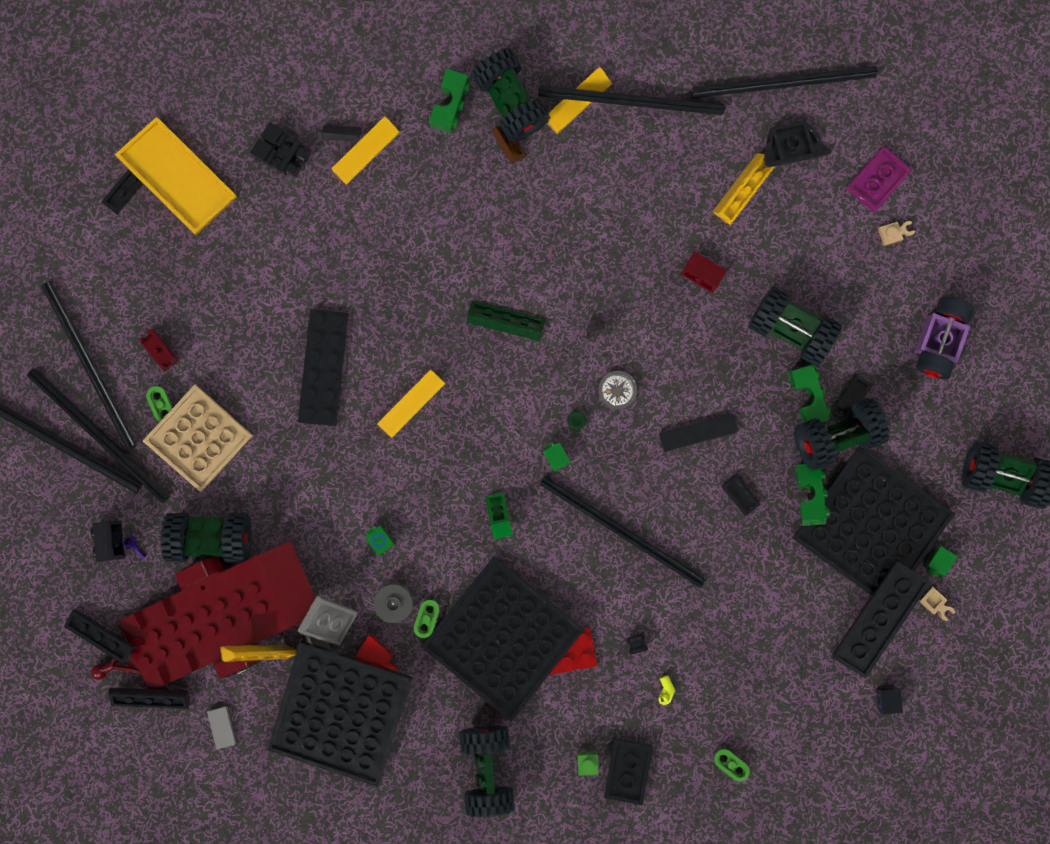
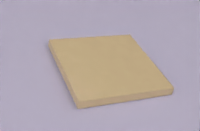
[143,384,253,492]

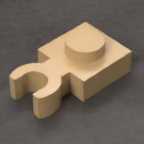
[878,221,915,246]
[919,587,955,621]

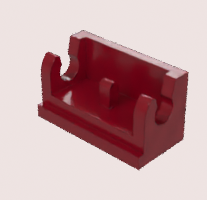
[680,251,727,294]
[139,329,179,372]

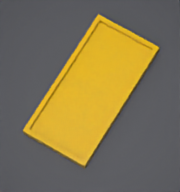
[115,117,237,236]

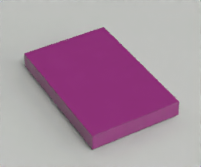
[846,146,912,213]

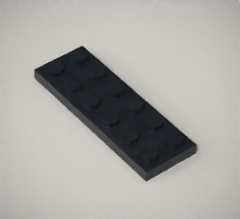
[298,309,349,427]
[832,560,931,679]

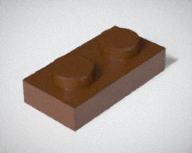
[492,126,527,163]

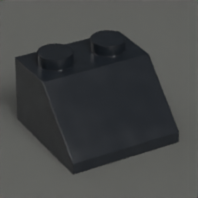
[91,520,125,562]

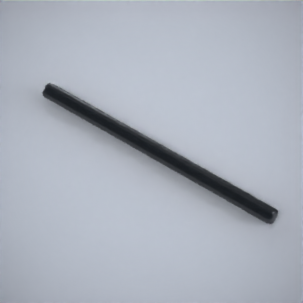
[691,66,878,98]
[538,85,725,115]
[41,282,137,450]
[27,369,170,503]
[0,404,142,493]
[540,477,706,588]

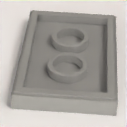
[297,596,358,646]

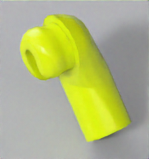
[658,675,675,705]

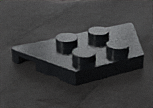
[762,120,832,169]

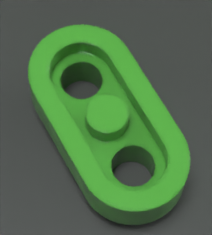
[146,386,173,422]
[414,599,440,638]
[713,748,750,782]

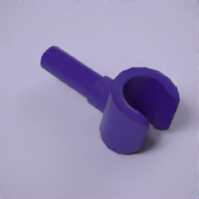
[122,535,146,559]

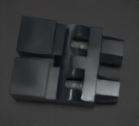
[250,122,310,177]

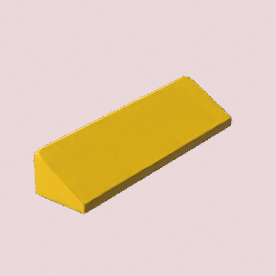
[547,67,612,134]
[332,116,400,185]
[712,153,775,225]
[377,370,445,438]
[221,644,297,662]

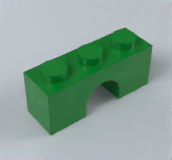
[429,69,471,134]
[788,365,831,422]
[796,464,830,526]

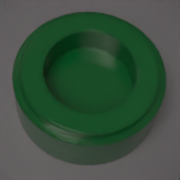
[567,411,586,430]

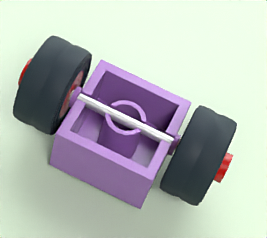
[914,297,974,379]

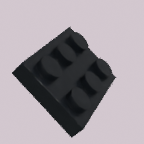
[604,738,653,806]

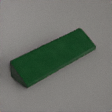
[467,300,545,341]

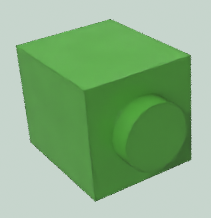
[577,751,598,776]

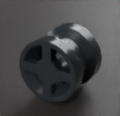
[626,634,648,654]

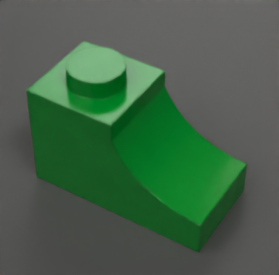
[485,492,513,540]

